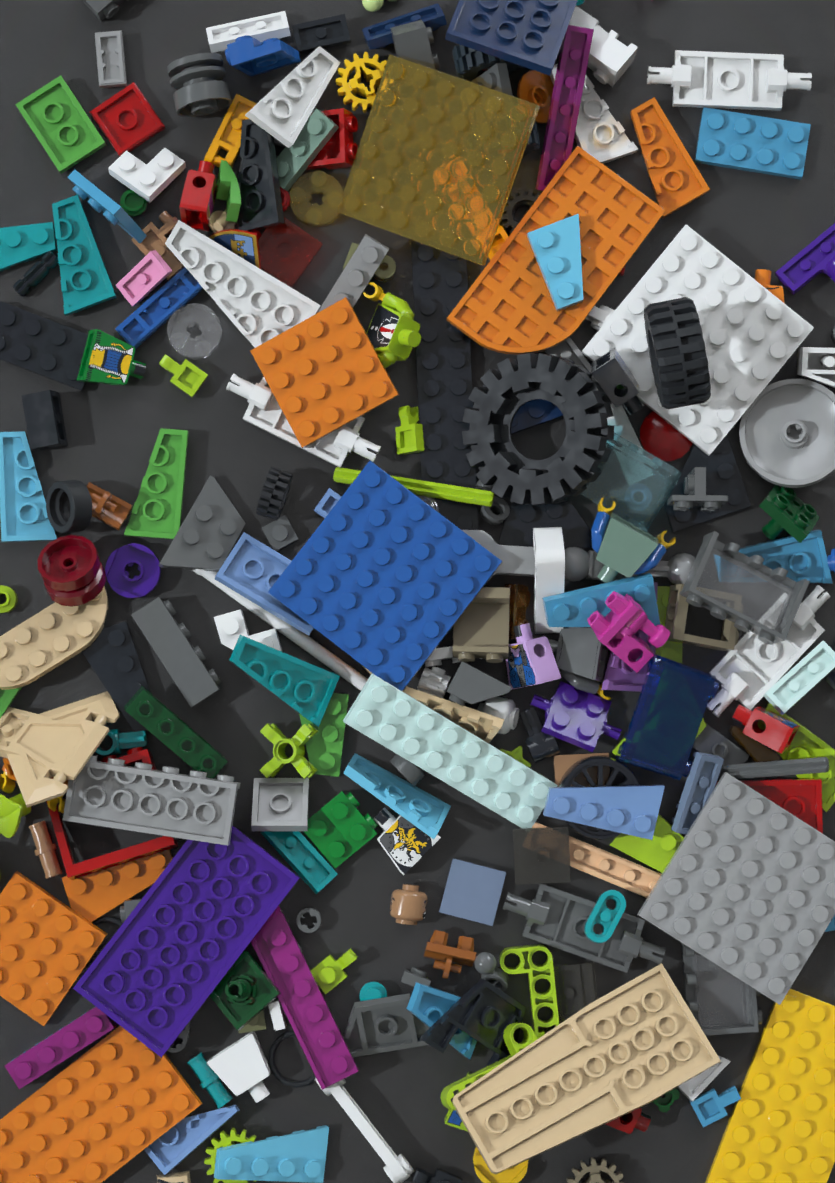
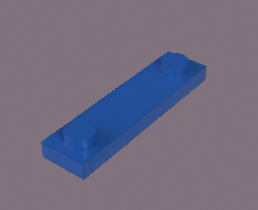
[115,267,203,349]

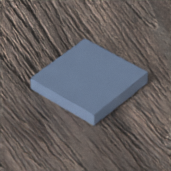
[439,858,506,926]

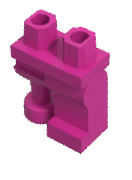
[587,591,670,673]

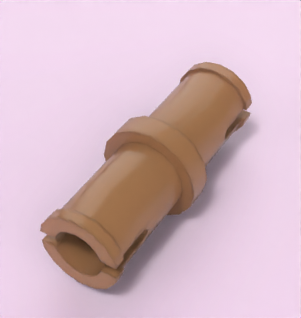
[29,821,63,879]

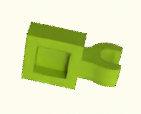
[159,354,208,398]
[395,405,424,455]
[311,948,358,994]

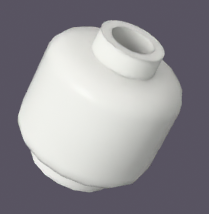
[478,696,519,734]

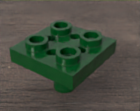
[759,485,820,543]
[209,950,282,1030]

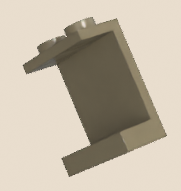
[452,587,510,663]

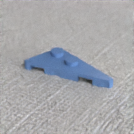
[144,1105,240,1175]

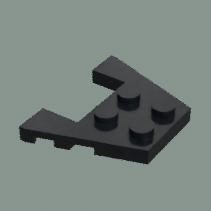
[420,978,526,1067]

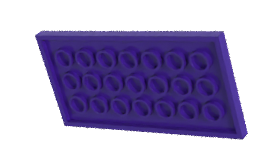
[73,825,300,1058]

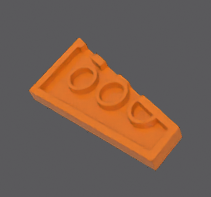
[630,97,710,219]
[62,850,173,922]

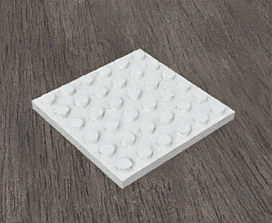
[581,225,814,456]

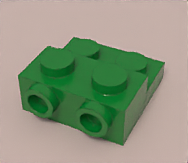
[304,791,378,869]

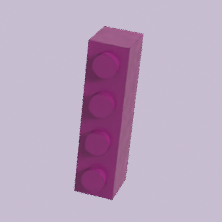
[5,1006,118,1089]

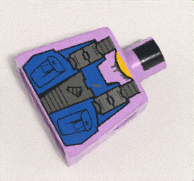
[505,623,561,690]

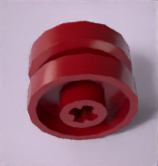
[37,535,106,607]

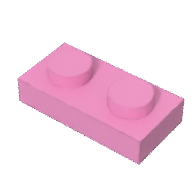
[115,250,172,307]

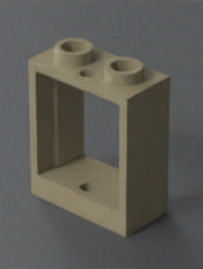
[664,584,743,651]

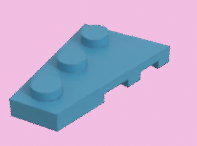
[68,170,147,244]

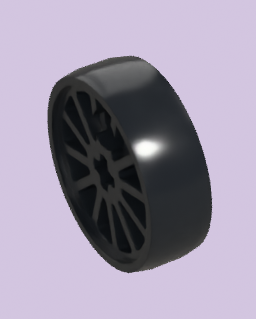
[559,755,639,840]

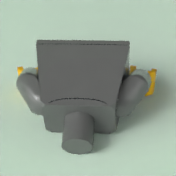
[548,627,612,700]

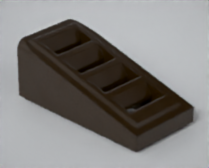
[728,725,780,762]

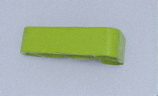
[499,944,559,1039]
[440,1023,537,1111]

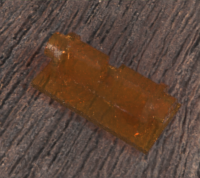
[505,584,530,640]

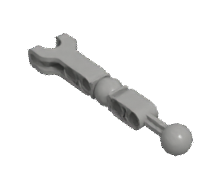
[462,530,696,585]

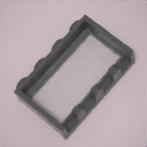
[679,531,810,645]
[681,943,762,1036]

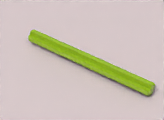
[333,467,494,507]

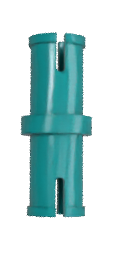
[187,1052,233,1109]

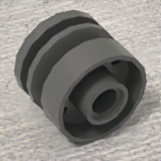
[167,53,232,117]

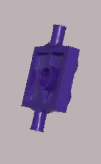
[531,681,622,752]

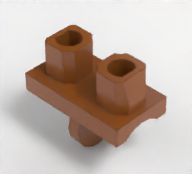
[86,482,133,530]
[424,930,476,979]

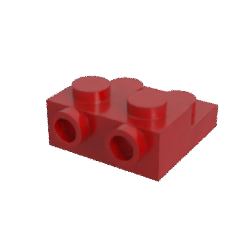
[305,108,359,170]

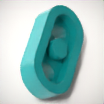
[584,890,626,943]

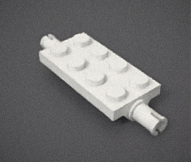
[647,50,812,111]
[226,374,381,467]
[705,585,831,718]

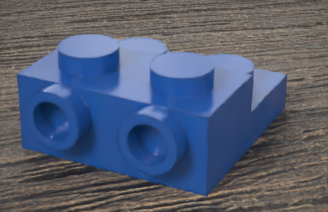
[225,35,300,77]

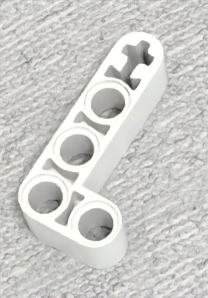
[533,527,565,634]

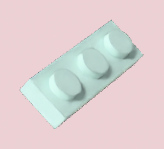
[763,640,835,716]

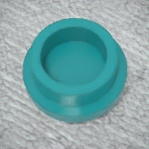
[359,981,387,1001]

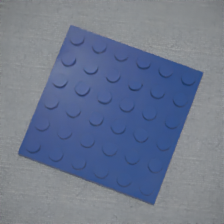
[268,461,502,691]

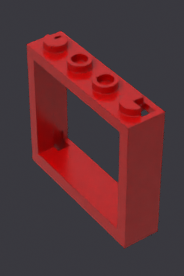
[46,747,179,880]

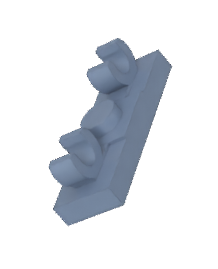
[671,752,724,834]

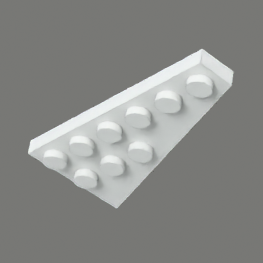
[165,220,321,348]

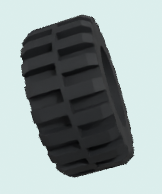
[644,297,711,409]

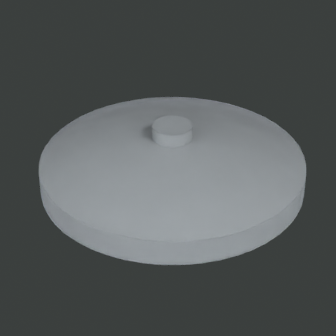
[739,379,835,488]

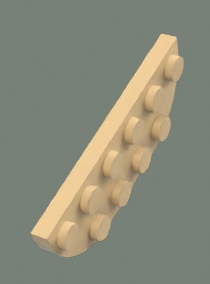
[0,586,108,690]

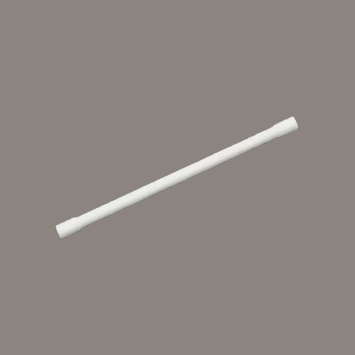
[192,569,368,691]

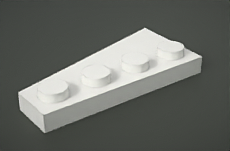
[245,46,341,148]

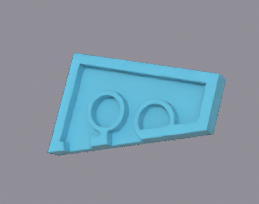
[527,214,583,311]

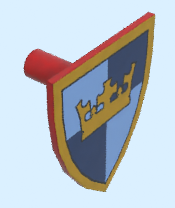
[208,229,261,269]

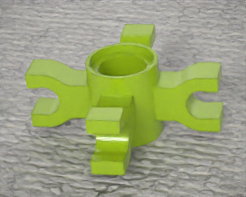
[260,723,318,779]

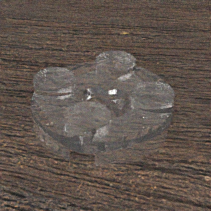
[167,303,222,359]

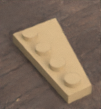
[403,686,504,743]

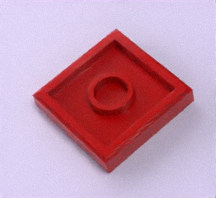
[89,82,165,156]

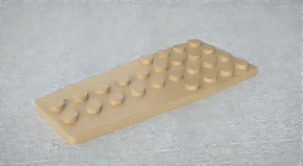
[452,963,721,1174]

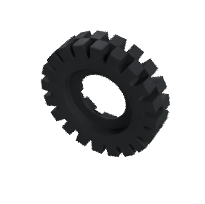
[462,353,614,505]

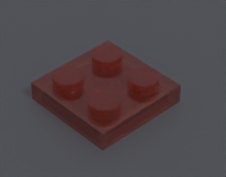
[258,217,323,288]

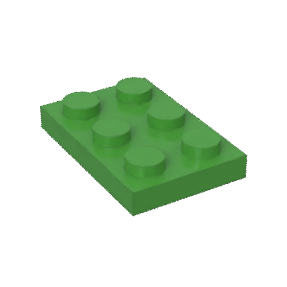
[15,75,106,174]

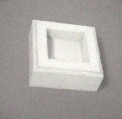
[268,999,287,1031]

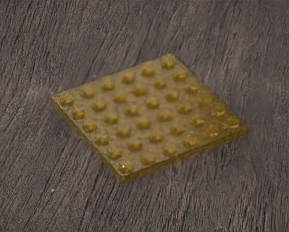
[337,55,540,266]

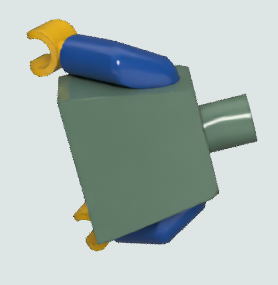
[591,497,676,583]

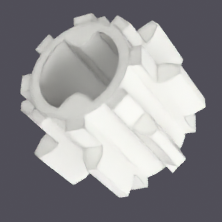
[417,666,451,698]

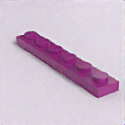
[535,25,594,191]

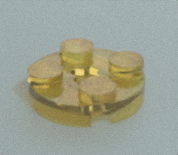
[290,170,344,227]

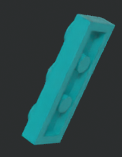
[260,831,338,894]

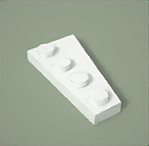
[550,64,638,164]

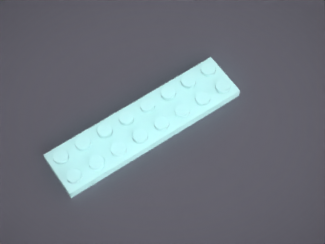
[343,673,558,832]

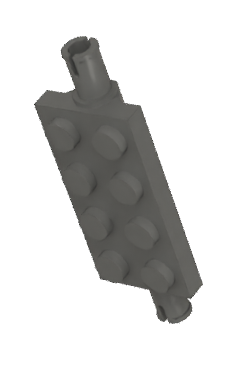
[503,883,666,973]

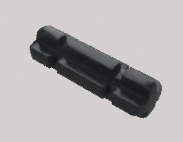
[13,251,59,297]

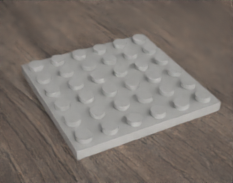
[637,772,835,1005]

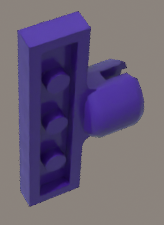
[775,223,835,295]

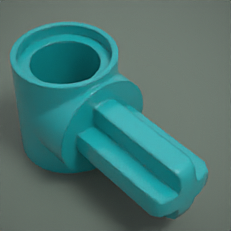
[95,729,147,755]

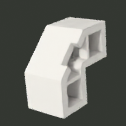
[214,609,283,652]

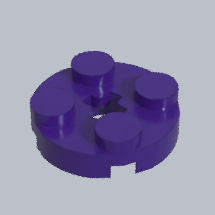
[105,543,161,599]

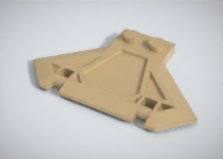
[0,691,120,807]

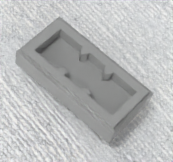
[95,30,127,88]

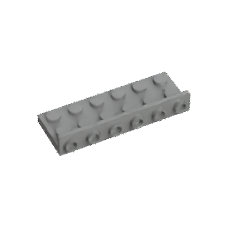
[63,755,241,845]

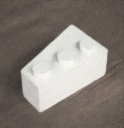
[560,6,638,87]
[797,347,835,388]

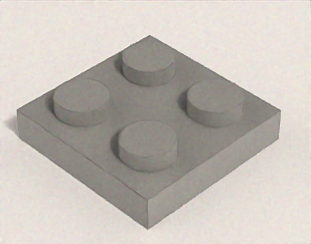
[251,778,310,831]

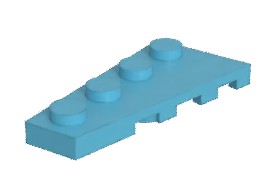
[0,431,57,542]

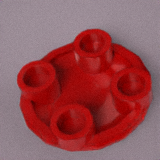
[639,411,692,462]

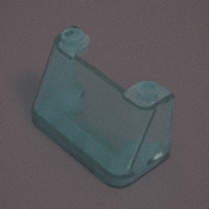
[580,433,682,532]

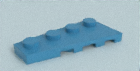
[542,573,660,627]

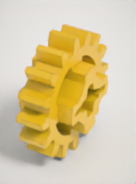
[336,52,395,113]

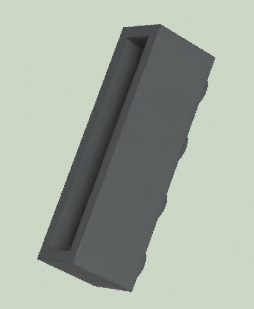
[131,597,222,708]

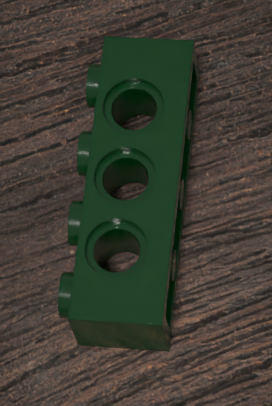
[124,686,228,779]

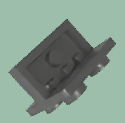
[667,467,728,511]

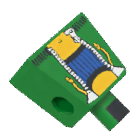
[77,329,146,386]

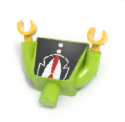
[363,282,421,368]

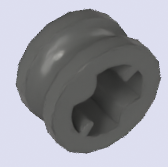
[296,907,321,933]

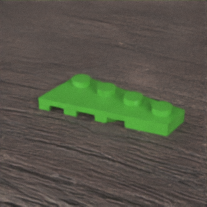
[124,428,189,540]

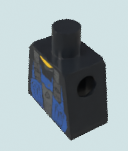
[591,348,644,415]

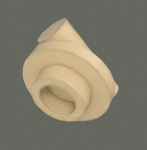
[209,210,235,233]

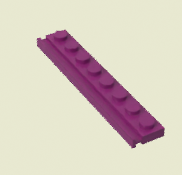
[251,905,359,1090]

